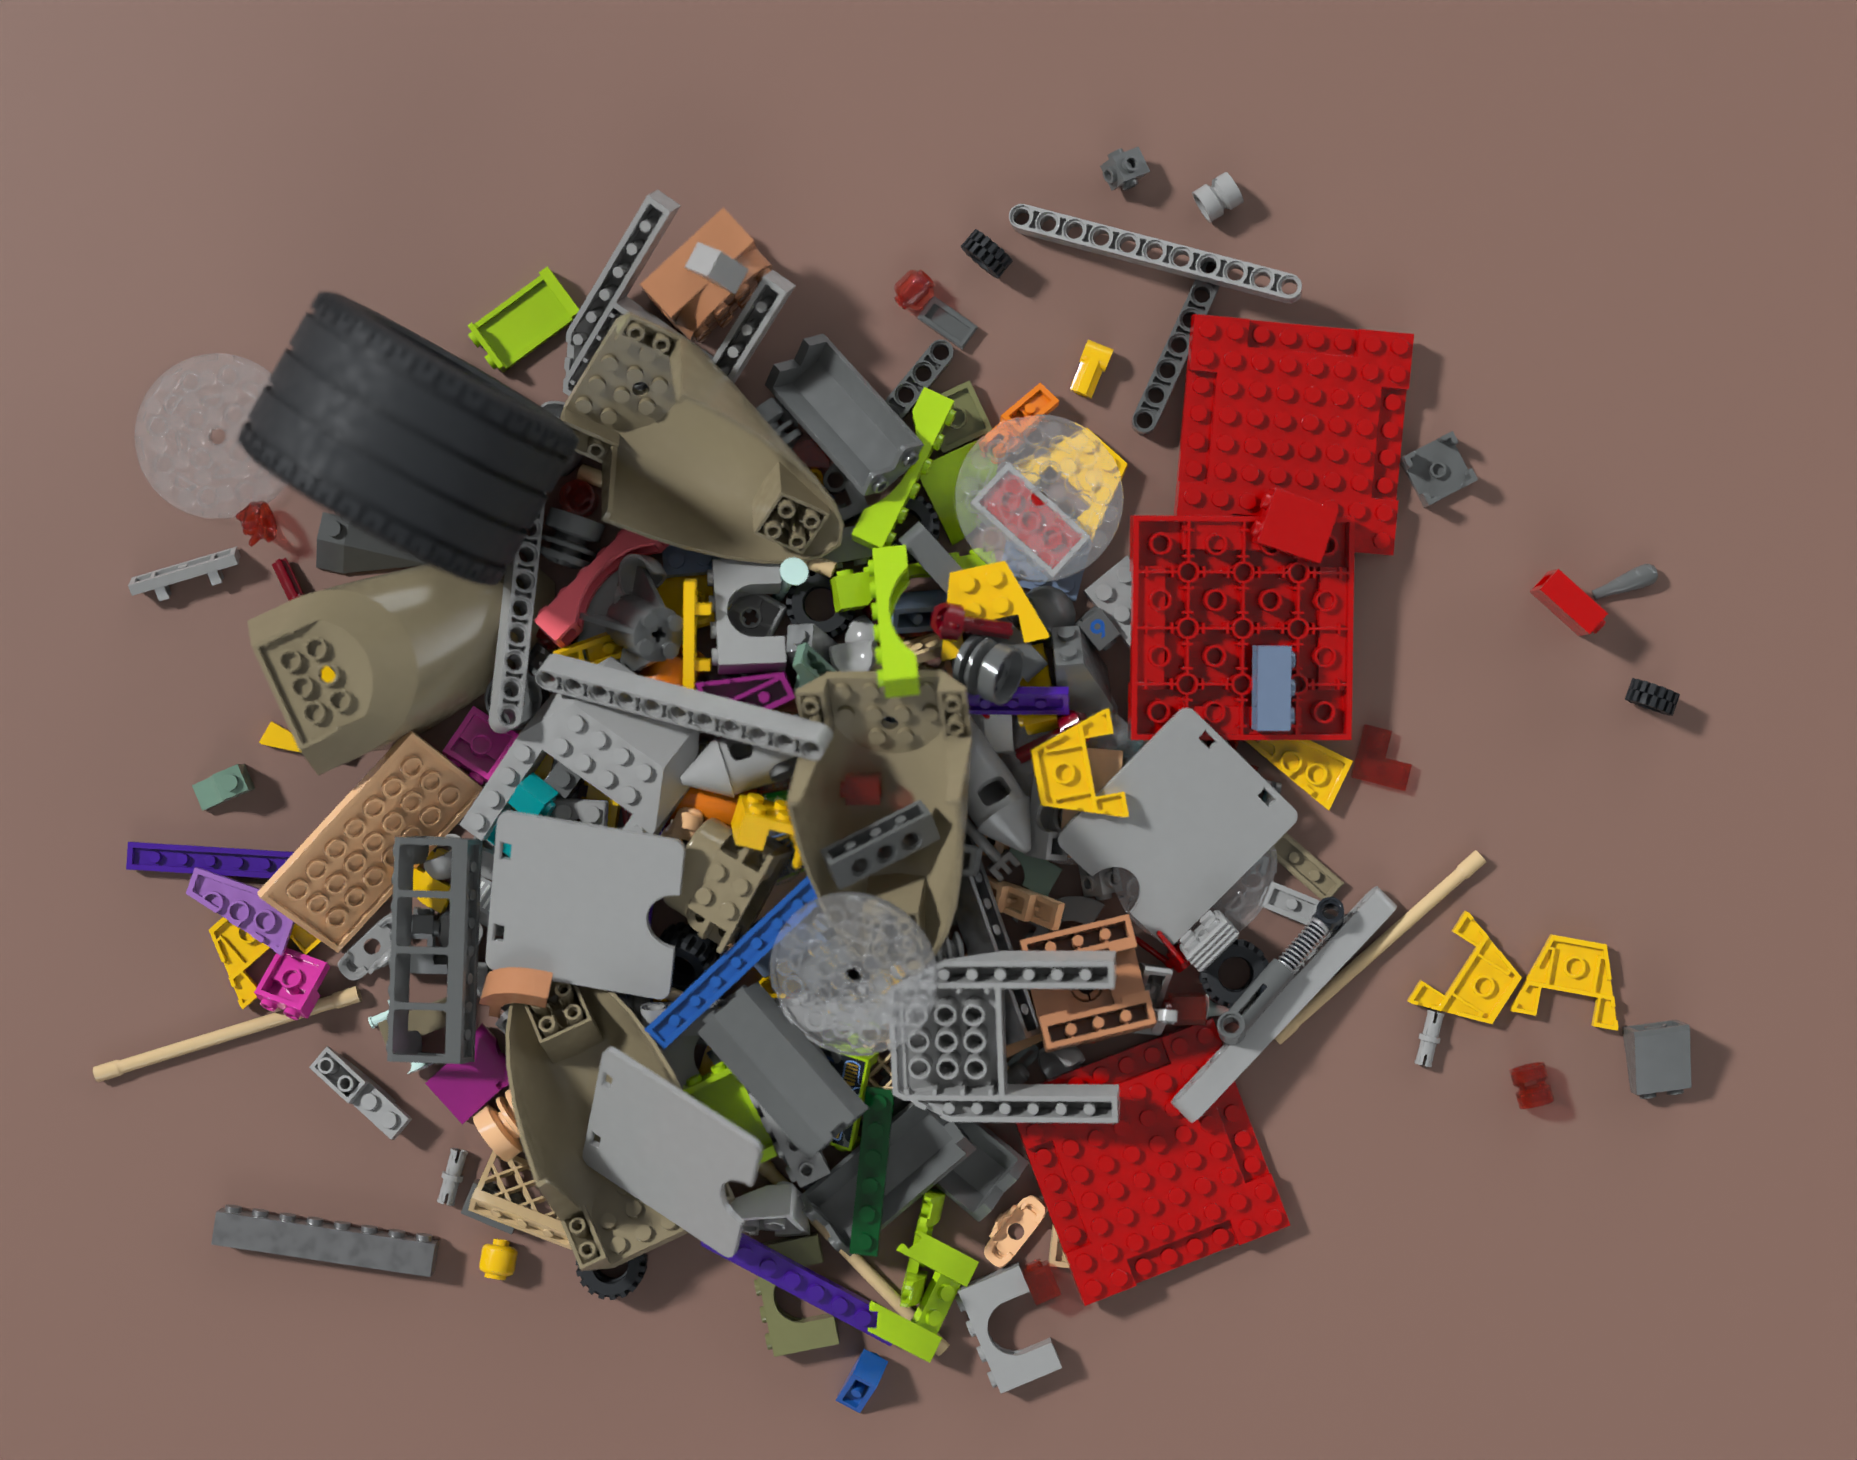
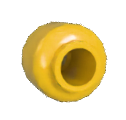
[479,1238,518,1280]

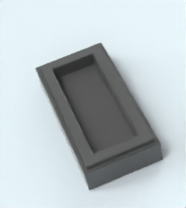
[917,295,978,350]

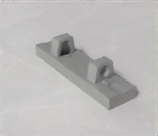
[128,547,241,601]

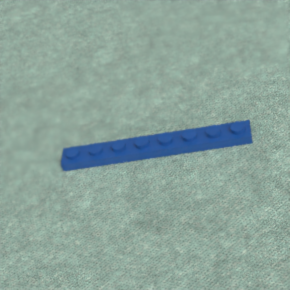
[644,876,820,1050]

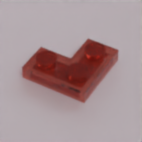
[1351,724,1412,791]

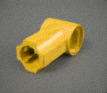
[1070,339,1114,399]

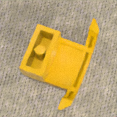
[731,793,803,869]

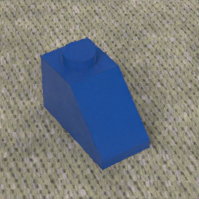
[835,1349,889,1413]

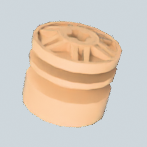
[473,1089,523,1162]

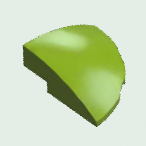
[919,437,998,546]

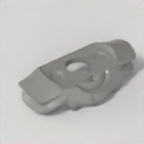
[337,913,392,981]

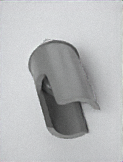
[680,713,799,797]
[967,716,1031,853]

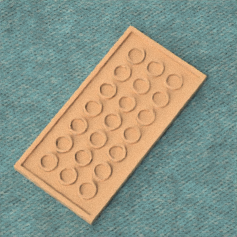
[257,731,484,953]

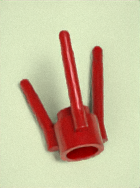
[1135,931,1191,973]

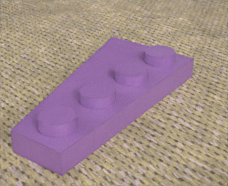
[186,867,295,956]

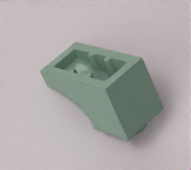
[792,642,837,692]
[192,764,255,811]
[1009,847,1062,896]

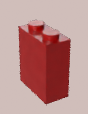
[1251,488,1339,564]
[1530,569,1608,636]

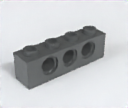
[820,799,941,890]

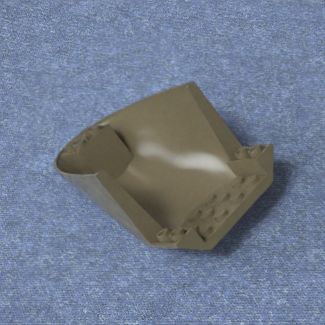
[559,312,844,564]
[247,564,556,775]
[787,670,972,976]
[505,981,735,1271]

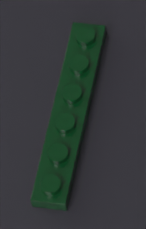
[849,1086,895,1257]

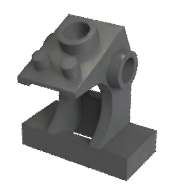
[410,907,448,974]

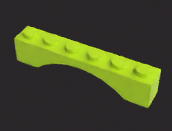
[852,387,957,549]
[868,545,920,698]
[829,548,997,613]

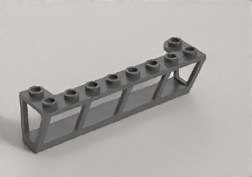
[386,836,482,1064]

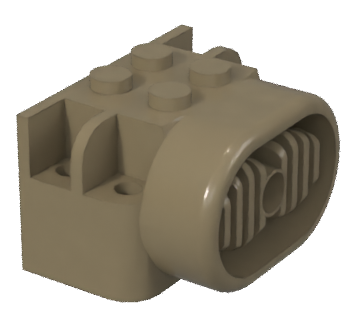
[663,818,793,954]

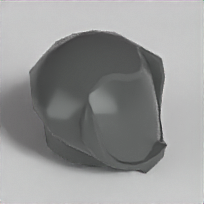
[1017,586,1076,648]

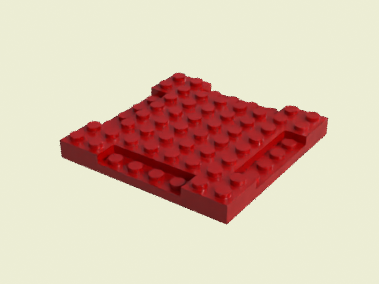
[1174,314,1414,556]
[1128,515,1355,740]
[1015,1017,1290,1306]

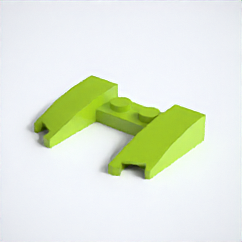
[900,1188,946,1308]
[867,1230,979,1363]

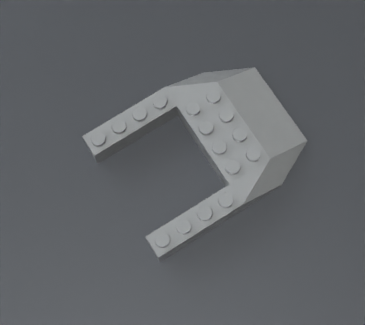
[563,190,796,396]
[459,657,701,841]
[888,951,1120,1123]

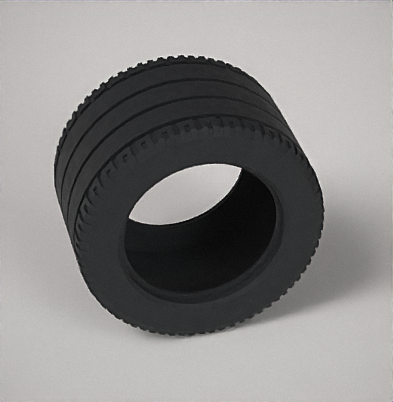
[237,291,579,585]

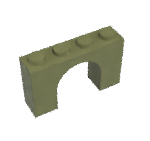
[754,1231,840,1357]

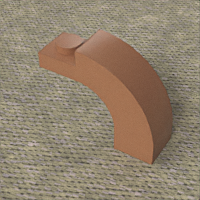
[479,967,553,1018]

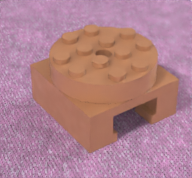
[640,207,773,344]
[1019,914,1157,1053]

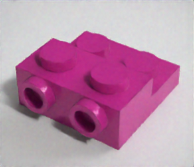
[443,706,518,785]
[254,948,330,1021]

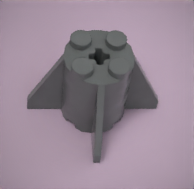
[579,566,683,673]

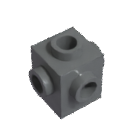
[1100,146,1150,191]

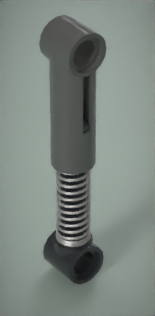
[1217,897,1344,1045]

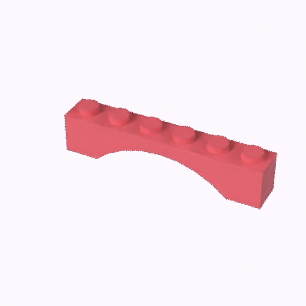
[533,529,669,648]

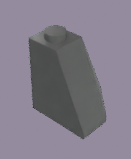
[785,623,838,683]

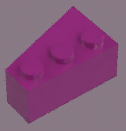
[695,672,796,710]

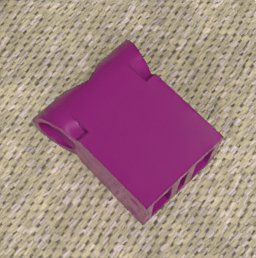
[425,1023,509,1124]

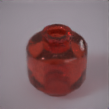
[894,269,935,311]

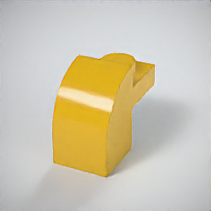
[413,848,451,913]

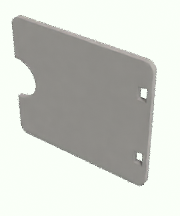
[1057,708,1298,945]
[485,810,686,999]
[583,1047,763,1257]

